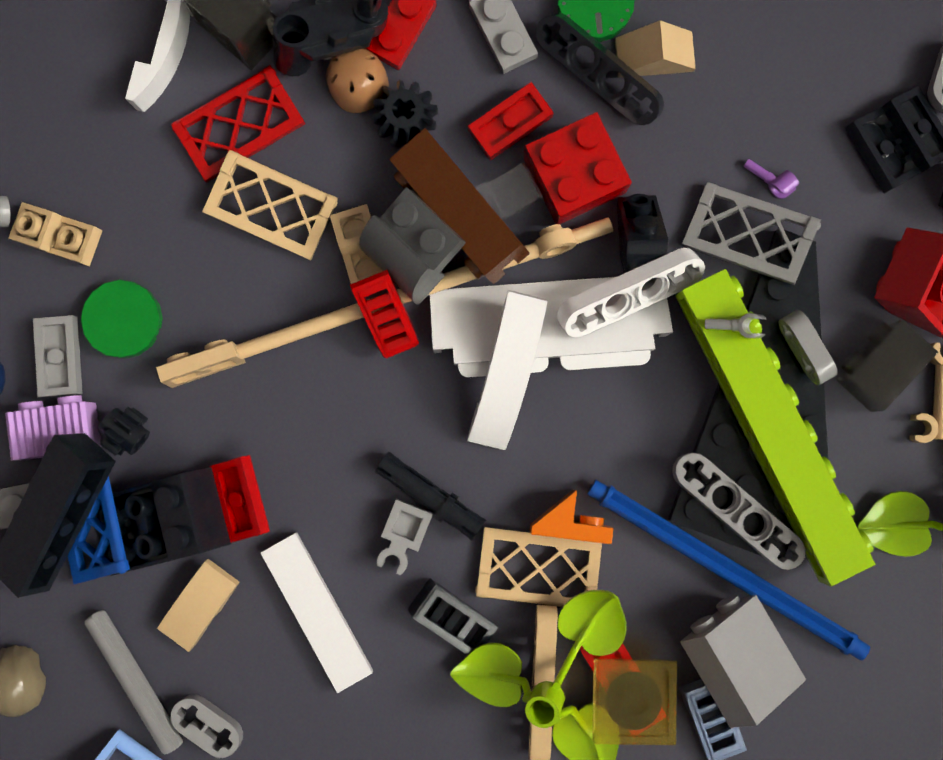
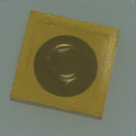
[592,658,677,745]

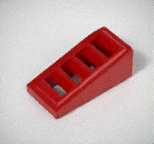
[350,269,419,358]

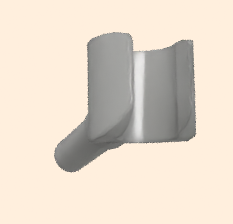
[705,313,766,339]

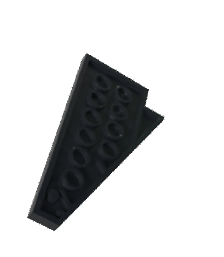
[668,229,829,559]

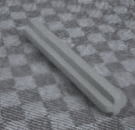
[85,610,183,755]

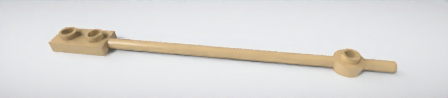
[156,217,613,388]

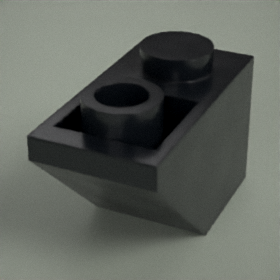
[617,194,668,279]

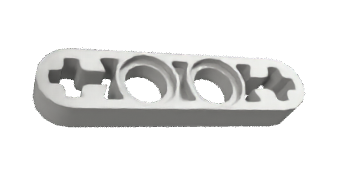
[672,453,806,570]

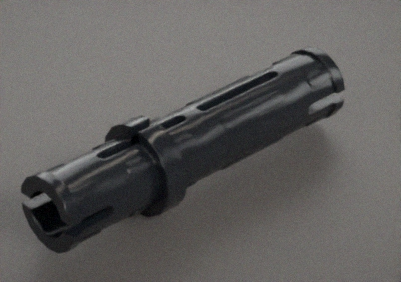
[375,452,486,541]

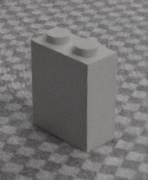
[680,594,806,728]

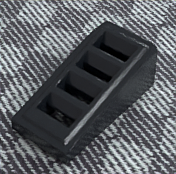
[408,578,499,655]

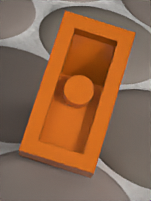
[529,490,614,544]

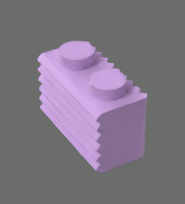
[5,395,102,461]

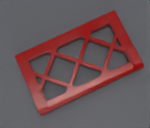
[171,65,305,183]

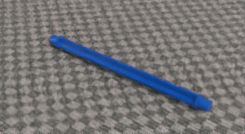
[587,479,870,661]

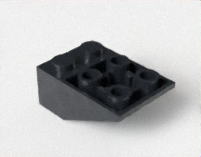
[96,467,231,576]

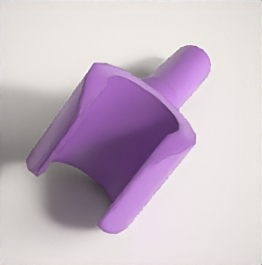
[743,159,799,199]

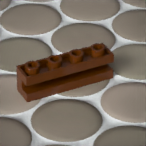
[389,128,530,284]

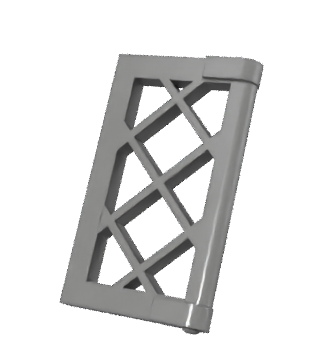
[682,182,821,285]

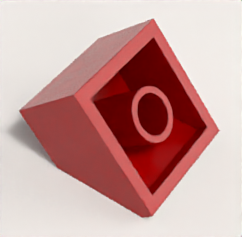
[874,227,943,338]

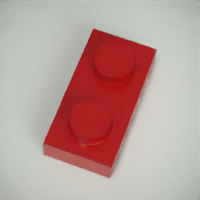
[365,0,437,71]
[468,82,554,161]
[209,455,270,543]

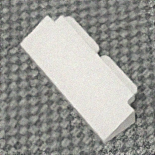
[430,277,673,378]

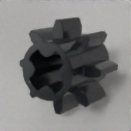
[98,407,150,456]

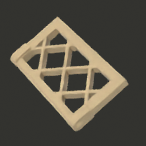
[202,150,338,261]
[475,527,602,607]

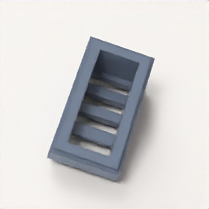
[679,679,747,760]

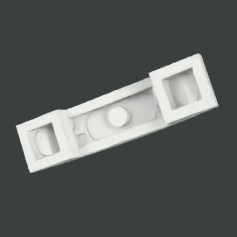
[125,0,190,112]
[467,290,548,450]

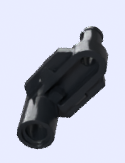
[273,0,388,77]

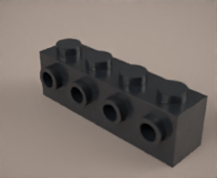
[0,433,116,598]

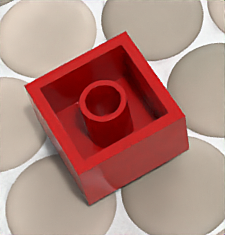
[523,112,632,224]

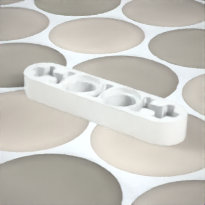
[557,248,705,337]

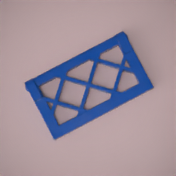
[68,476,130,585]

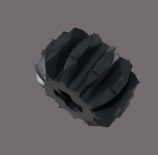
[372,79,438,147]

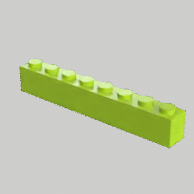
[675,269,876,587]

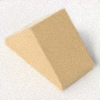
[615,20,696,78]

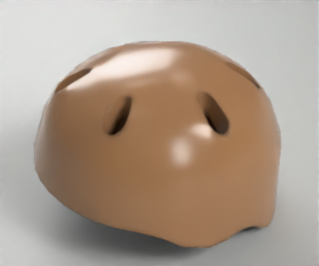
[326,48,389,113]

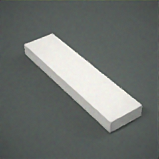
[261,533,373,693]

